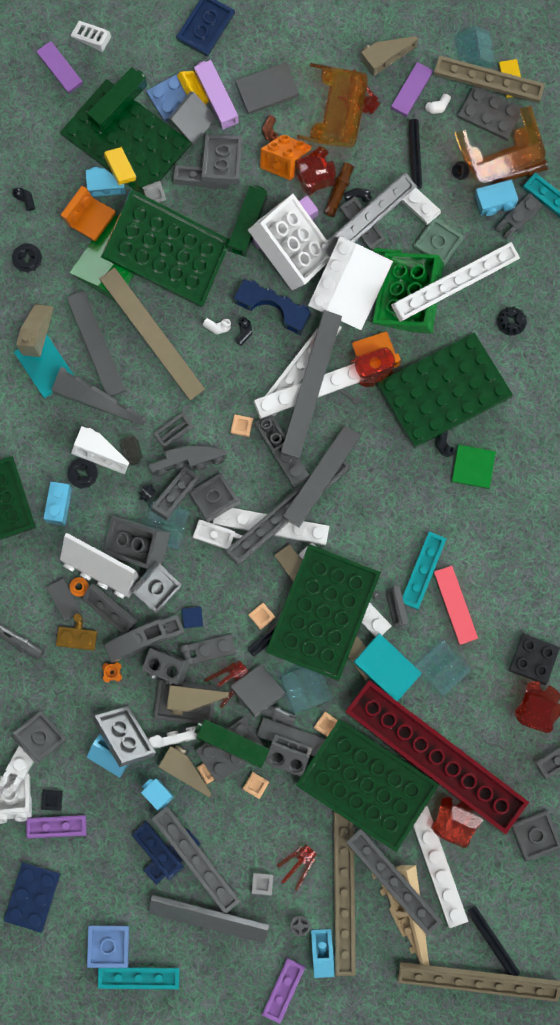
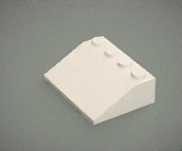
[248,194,330,290]
[308,236,393,330]
[60,533,140,599]

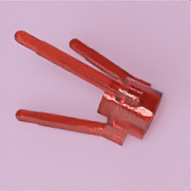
[338,69,381,115]
[204,661,249,708]
[277,844,317,891]

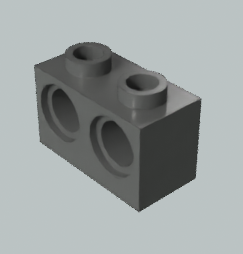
[142,648,191,686]
[265,734,312,777]

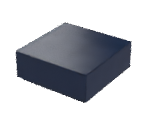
[182,607,204,629]

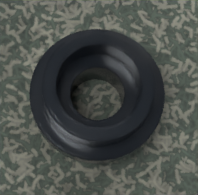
[452,161,470,180]
[139,484,156,502]

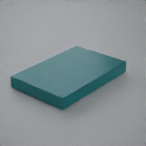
[14,335,74,399]
[353,633,422,702]

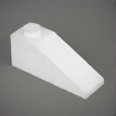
[71,426,129,474]

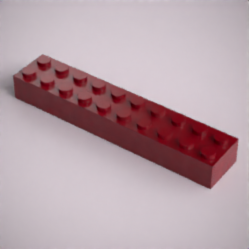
[345,680,529,835]

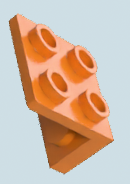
[260,135,312,180]
[61,186,116,241]
[352,332,401,378]

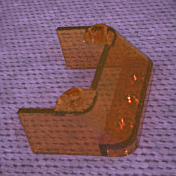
[297,63,368,147]
[455,105,546,183]

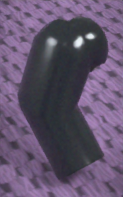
[12,188,36,211]
[343,188,372,203]
[235,317,253,346]
[436,431,454,457]

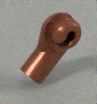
[262,115,278,142]

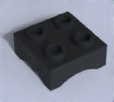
[509,633,560,685]

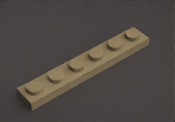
[434,55,545,104]

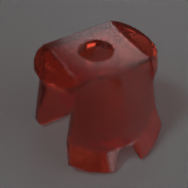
[295,146,336,196]
[351,347,395,387]
[515,681,560,733]
[430,797,483,848]

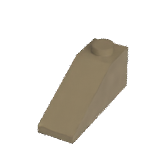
[361,36,418,76]
[16,304,54,357]
[167,686,229,716]
[158,745,212,797]

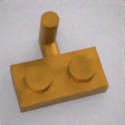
[56,614,98,651]

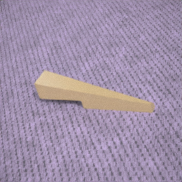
[372,865,429,965]

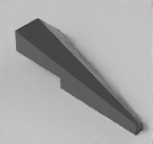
[52,367,147,425]

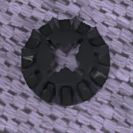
[12,244,42,273]
[497,306,527,336]
[67,458,98,489]

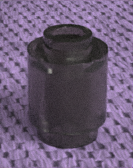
[120,436,143,465]

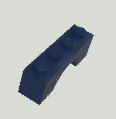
[234,279,311,336]

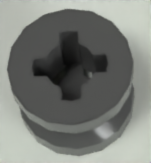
[290,915,310,937]

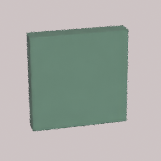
[413,218,465,267]

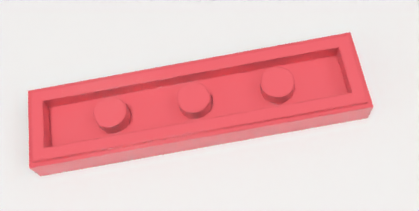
[433,566,478,645]

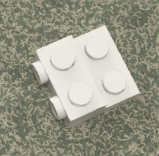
[0,774,32,824]

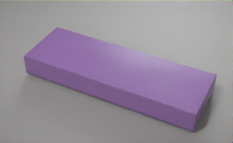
[36,41,83,94]
[391,62,433,117]
[26,815,87,838]
[262,958,305,1024]

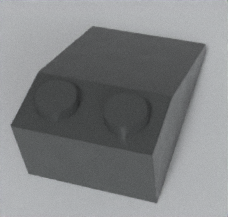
[103,516,170,569]

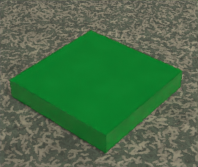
[452,445,496,489]

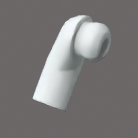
[425,94,451,114]
[202,318,231,334]

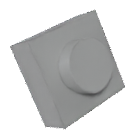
[143,181,166,203]
[252,873,273,895]

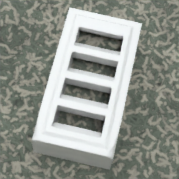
[70,21,111,52]

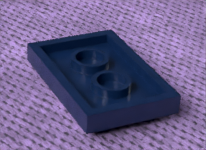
[176,0,235,57]
[4,862,61,933]

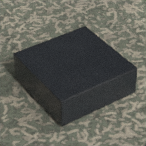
[41,790,63,811]

